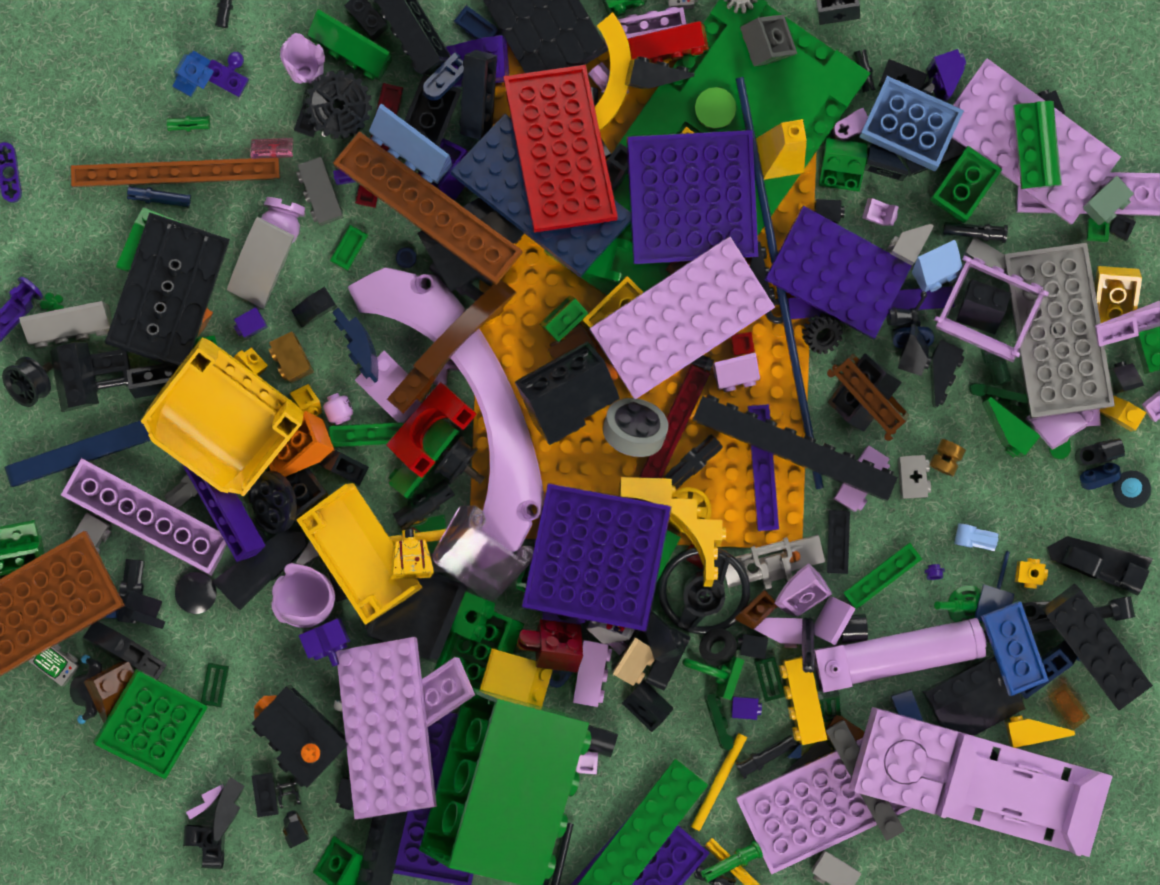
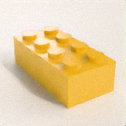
[779,656,827,745]

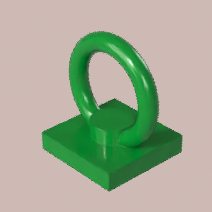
[682,656,744,700]

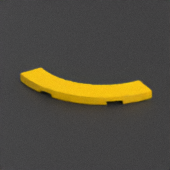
[595,12,631,131]

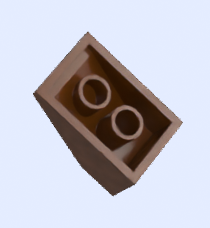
[84,661,134,723]

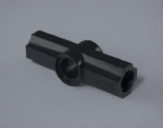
[665,434,723,489]
[118,559,145,623]

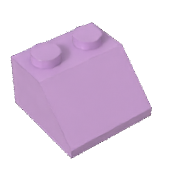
[712,353,760,393]

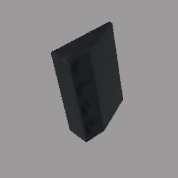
[922,654,1026,736]

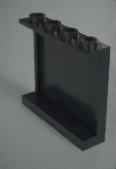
[365,572,469,664]

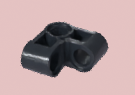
[1075,438,1125,466]
[183,825,225,869]

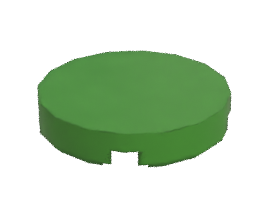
[694,87,736,130]

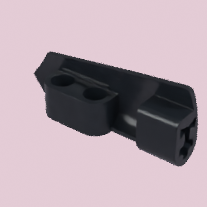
[213,530,306,610]
[1047,536,1153,596]

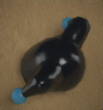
[69,655,102,724]

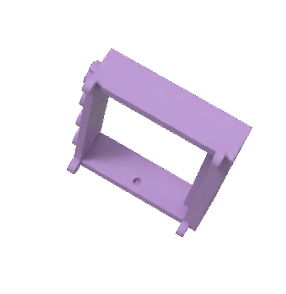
[934,256,1049,362]

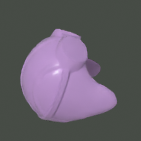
[271,563,335,628]

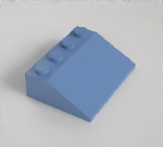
[859,76,964,171]
[369,104,452,184]

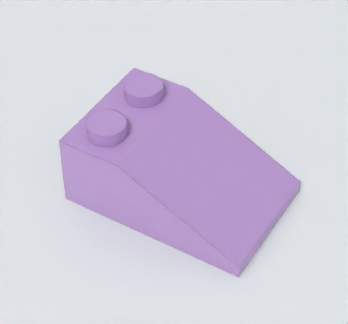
[355,351,429,422]

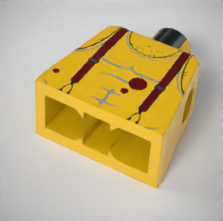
[391,529,433,579]

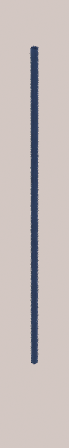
[736,77,824,489]

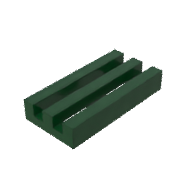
[754,656,785,702]
[201,663,229,708]
[818,690,841,722]

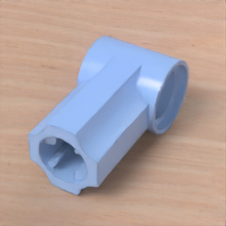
[954,523,998,551]

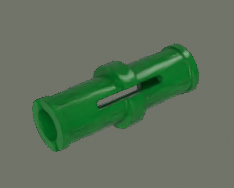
[167,115,210,132]

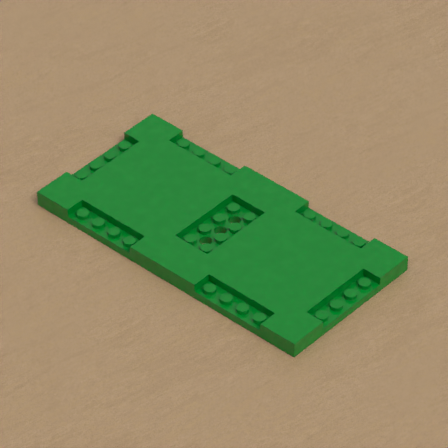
[544,0,871,296]

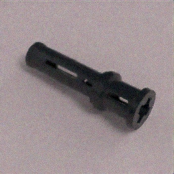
[943,221,1008,243]
[735,734,797,779]

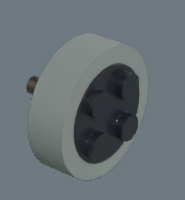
[603,398,668,457]

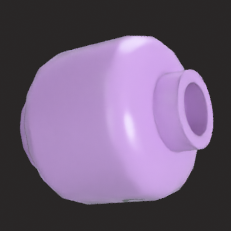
[323,393,354,425]

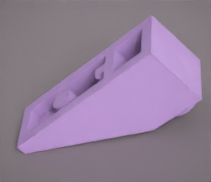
[754,618,802,648]

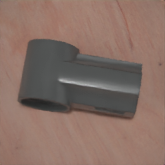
[164,474,199,509]

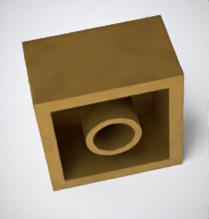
[268,331,314,383]

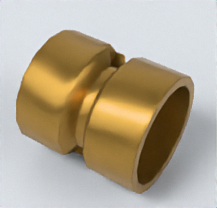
[929,439,966,477]

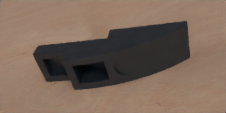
[82,621,167,679]

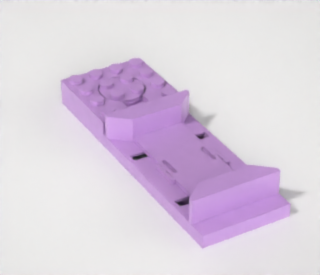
[849,707,1112,857]

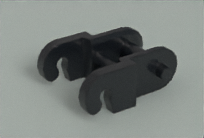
[276,778,301,809]

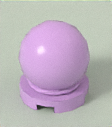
[261,197,305,243]

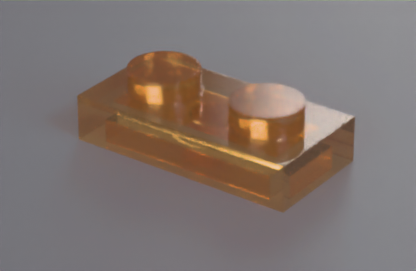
[1048,683,1090,730]

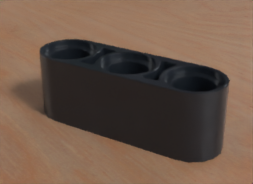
[645,627,691,691]

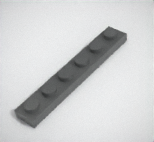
[825,720,905,841]

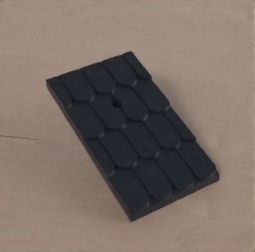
[483,0,608,73]
[105,212,230,368]

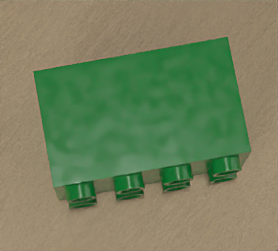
[419,687,591,885]

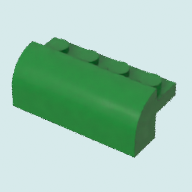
[1013,101,1062,189]
[0,520,44,576]

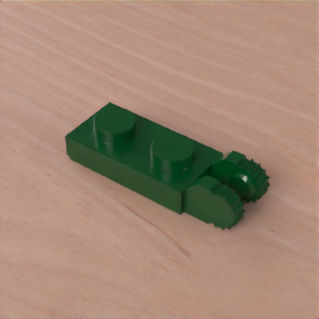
[969,383,1028,406]
[704,693,734,751]

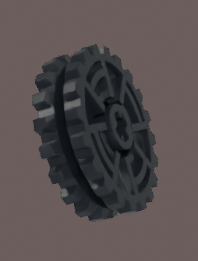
[302,70,372,139]

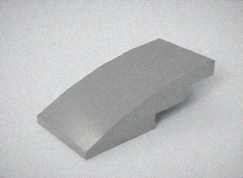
[227,217,294,309]

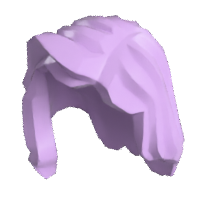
[280,33,325,84]

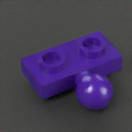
[208,52,249,97]

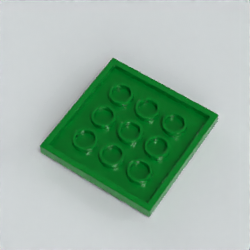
[93,669,208,779]

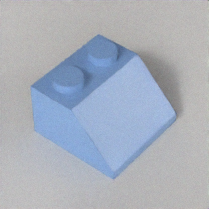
[912,240,963,292]

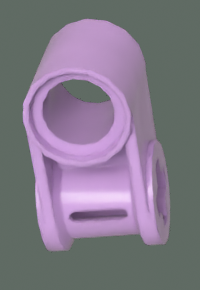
[832,108,868,141]

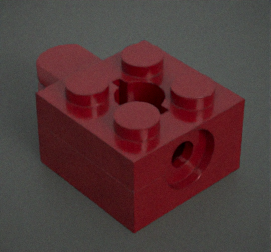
[517,619,583,672]

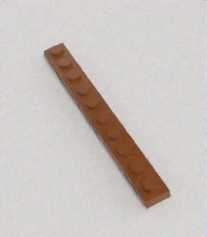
[71,157,280,187]

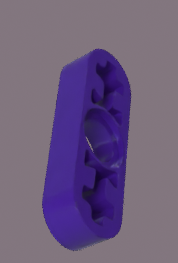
[0,142,22,203]

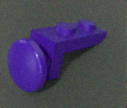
[0,276,43,342]

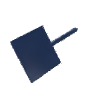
[974,551,1014,621]

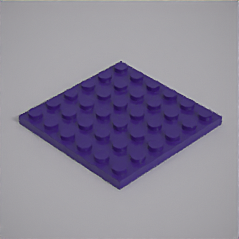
[627,130,758,264]
[522,484,672,632]

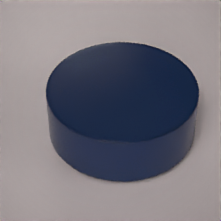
[396,247,417,269]

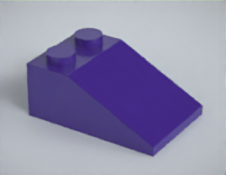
[446,36,509,87]

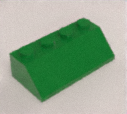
[307,9,392,81]
[388,419,460,499]

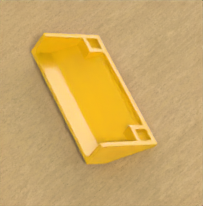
[297,483,423,625]

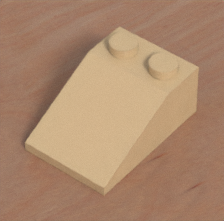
[612,637,655,686]

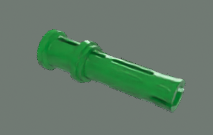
[700,840,763,883]

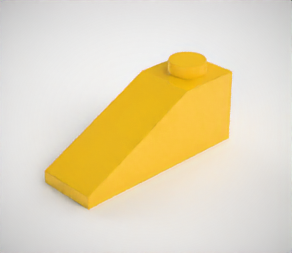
[1005,715,1075,748]

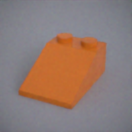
[269,411,334,477]

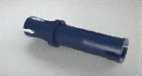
[127,186,191,208]

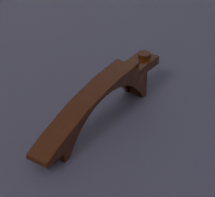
[387,280,516,414]

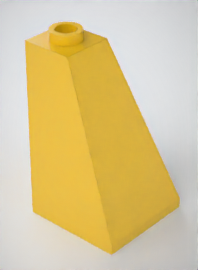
[756,119,807,180]

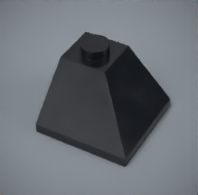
[864,143,909,181]

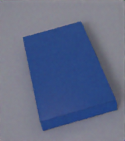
[981,601,1049,696]

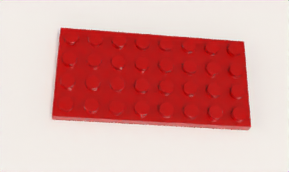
[503,65,618,233]

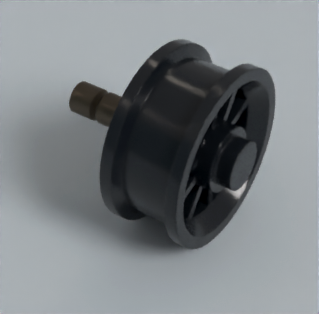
[2,357,53,407]
[434,436,485,485]

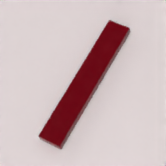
[355,83,404,208]
[639,365,710,479]

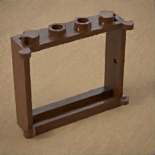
[827,353,909,441]

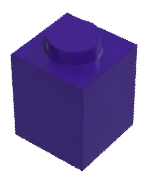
[234,307,268,339]
[731,696,762,720]

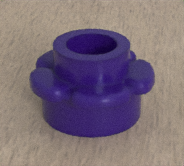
[924,564,945,580]

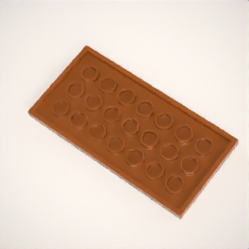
[0,531,125,677]

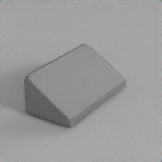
[964,237,1005,270]

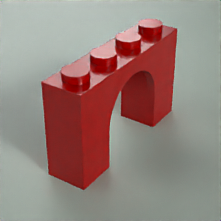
[386,382,477,478]

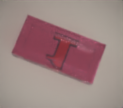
[251,138,294,159]

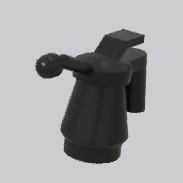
[886,291,927,332]

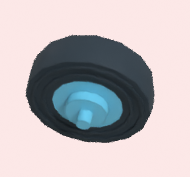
[1113,470,1152,508]

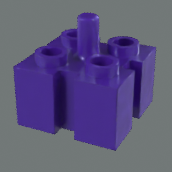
[299,618,351,667]

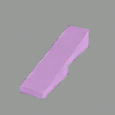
[1095,301,1160,347]

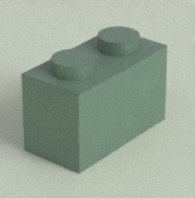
[1083,176,1134,225]

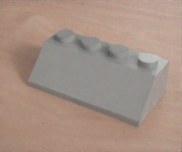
[19,301,112,348]

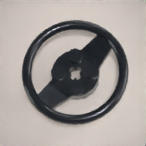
[658,547,750,635]

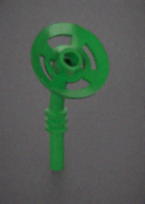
[934,585,983,623]

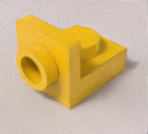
[290,384,322,416]

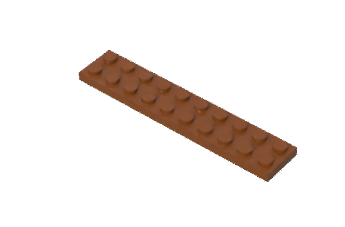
[333,131,523,285]

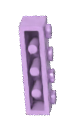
[602,7,686,48]

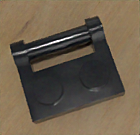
[90,349,130,392]

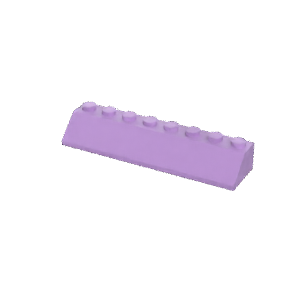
[61,458,227,576]

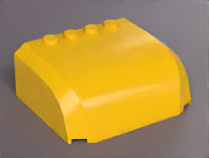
[141,337,304,496]

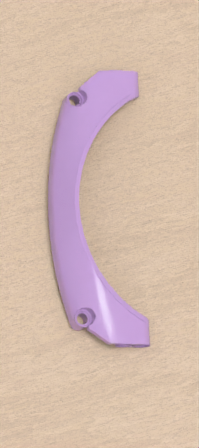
[348,268,545,570]

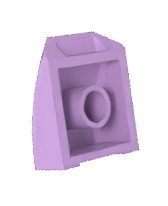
[775,563,832,617]

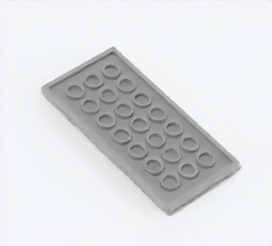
[1003,243,1115,419]

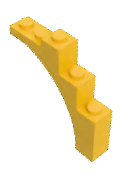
[620,477,726,587]

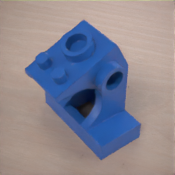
[172,51,214,97]

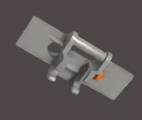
[725,535,825,589]

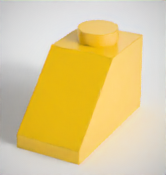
[1100,395,1147,432]

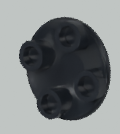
[175,572,217,614]

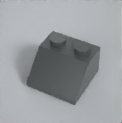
[740,15,798,66]

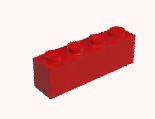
[627,21,709,64]

